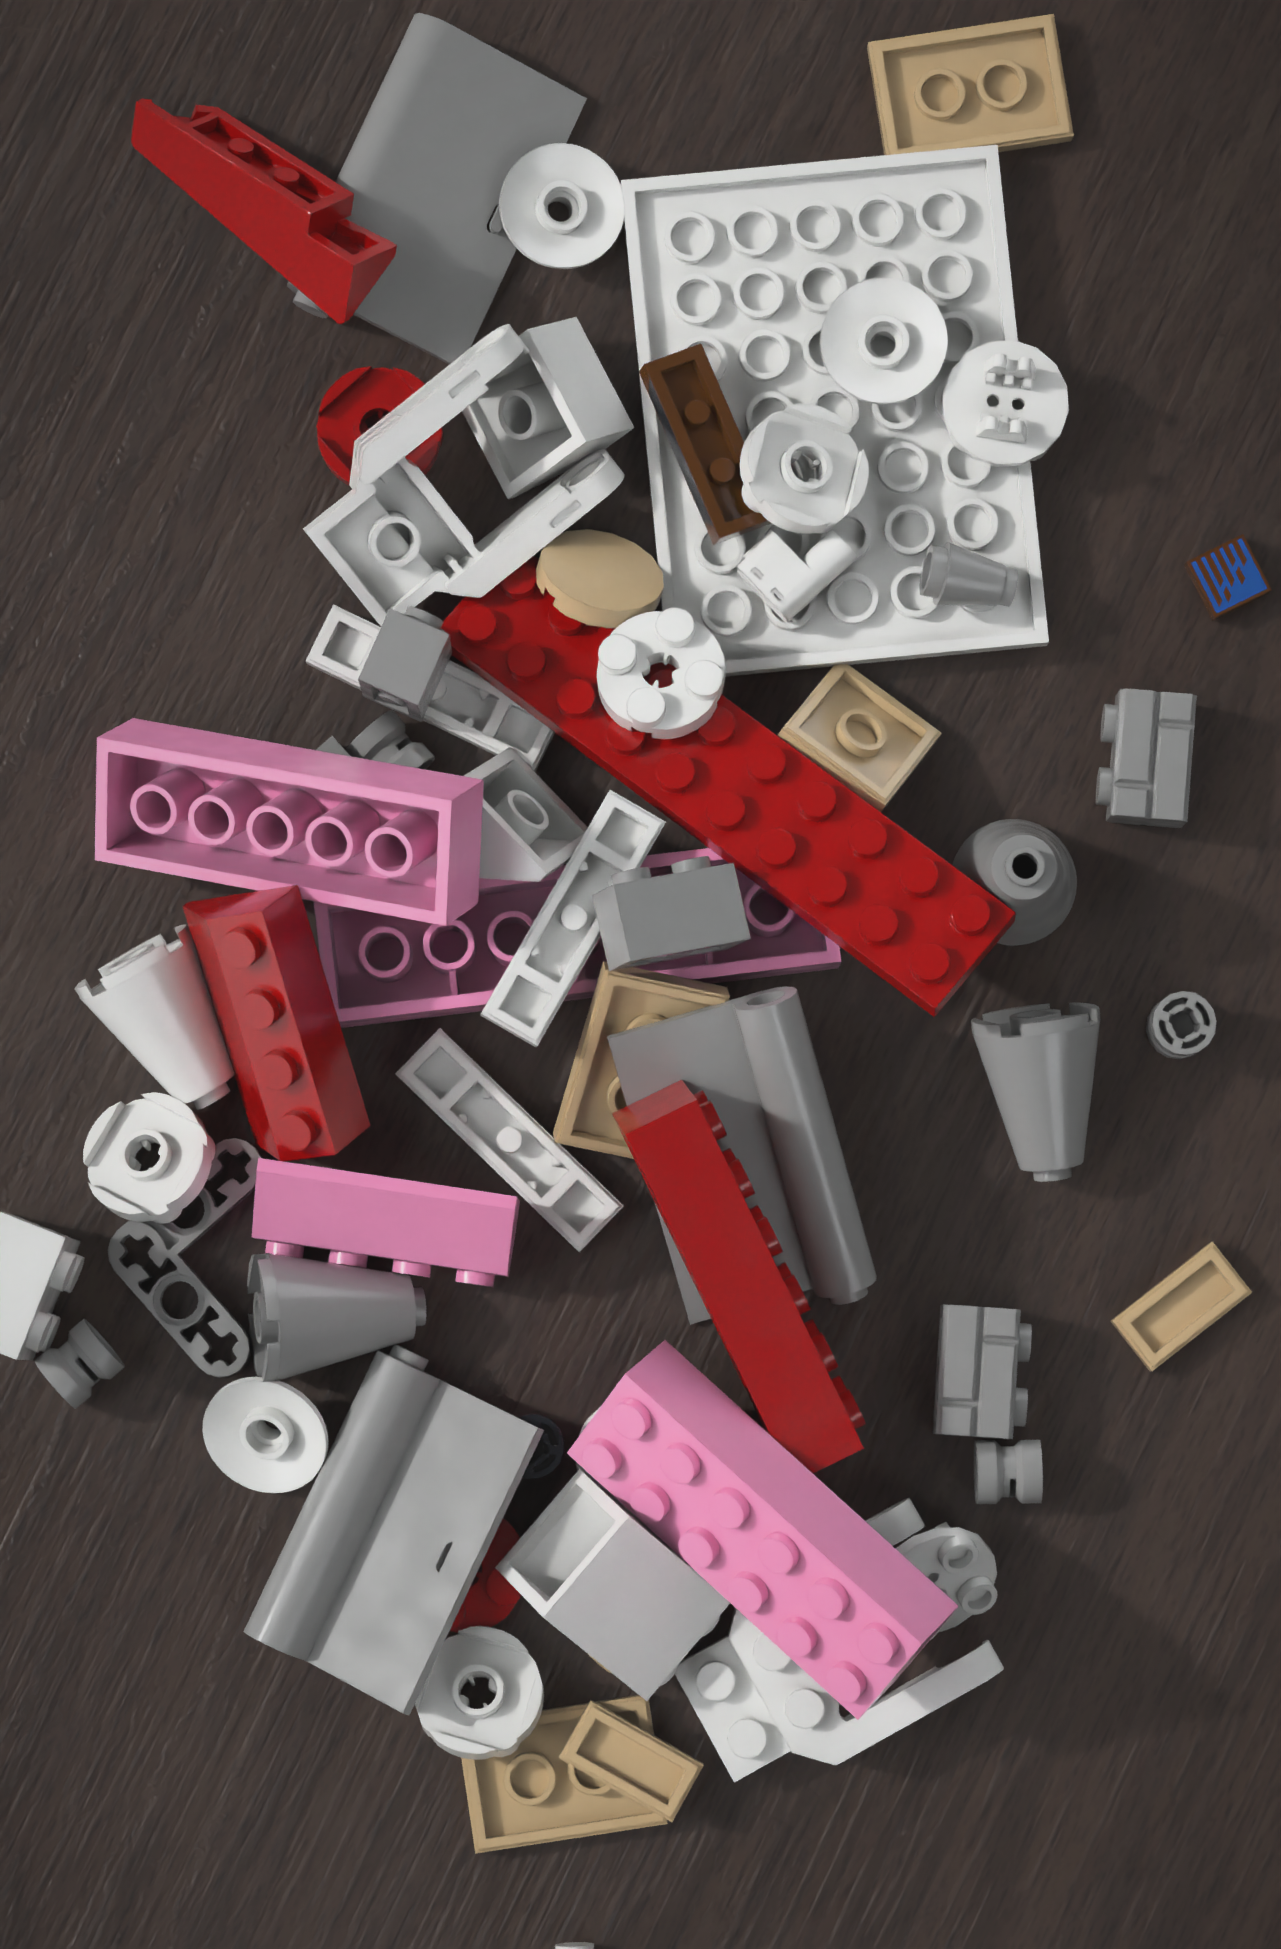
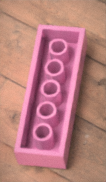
[95,718,484,926]
[567,1340,958,1720]

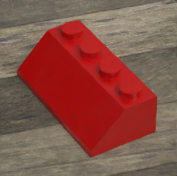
[182,885,371,1161]

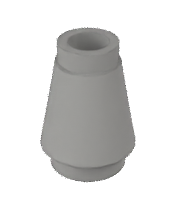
[919,542,1018,607]

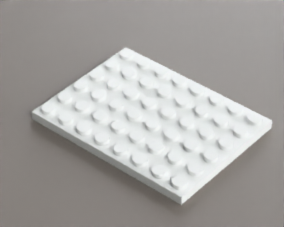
[621,145,1049,677]

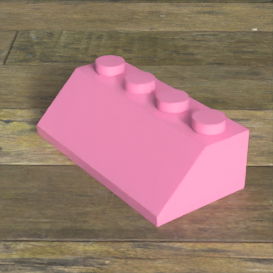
[252,1158,520,1287]

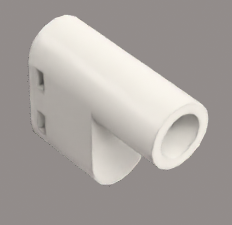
[737,530,857,623]

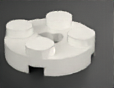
[740,403,869,534]
[597,607,726,739]
[83,1092,216,1224]
[415,1626,544,1760]

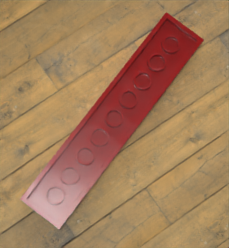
[441,556,1016,1017]

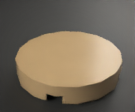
[536,529,664,629]

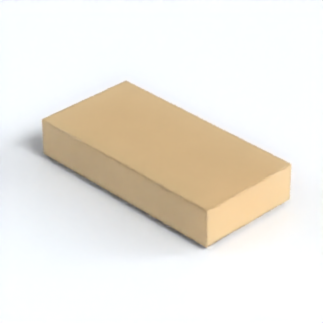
[1111,1242,1252,1371]
[559,1700,704,1822]

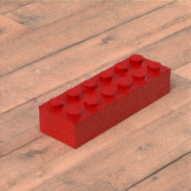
[612,1080,866,1473]

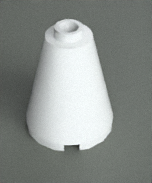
[75,924,235,1110]

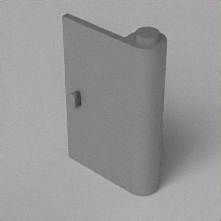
[287,13,587,365]
[607,986,877,1325]
[243,1344,544,1715]

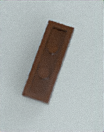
[639,344,771,545]

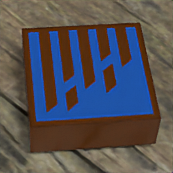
[1184,534,1272,621]

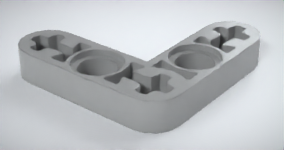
[108,1138,262,1377]

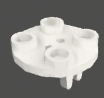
[942,340,1069,467]
[895,1522,998,1639]

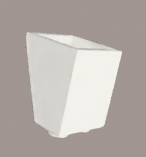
[495,1469,730,1701]

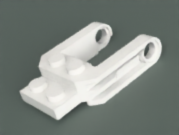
[303,324,625,626]
[675,1498,1004,1782]

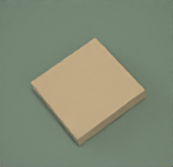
[777,664,942,812]

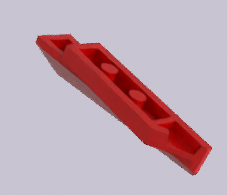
[131,98,397,324]

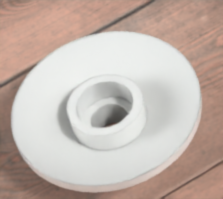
[499,143,624,269]
[820,277,948,404]
[202,1377,328,1493]

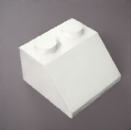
[462,317,634,499]
[464,747,588,882]

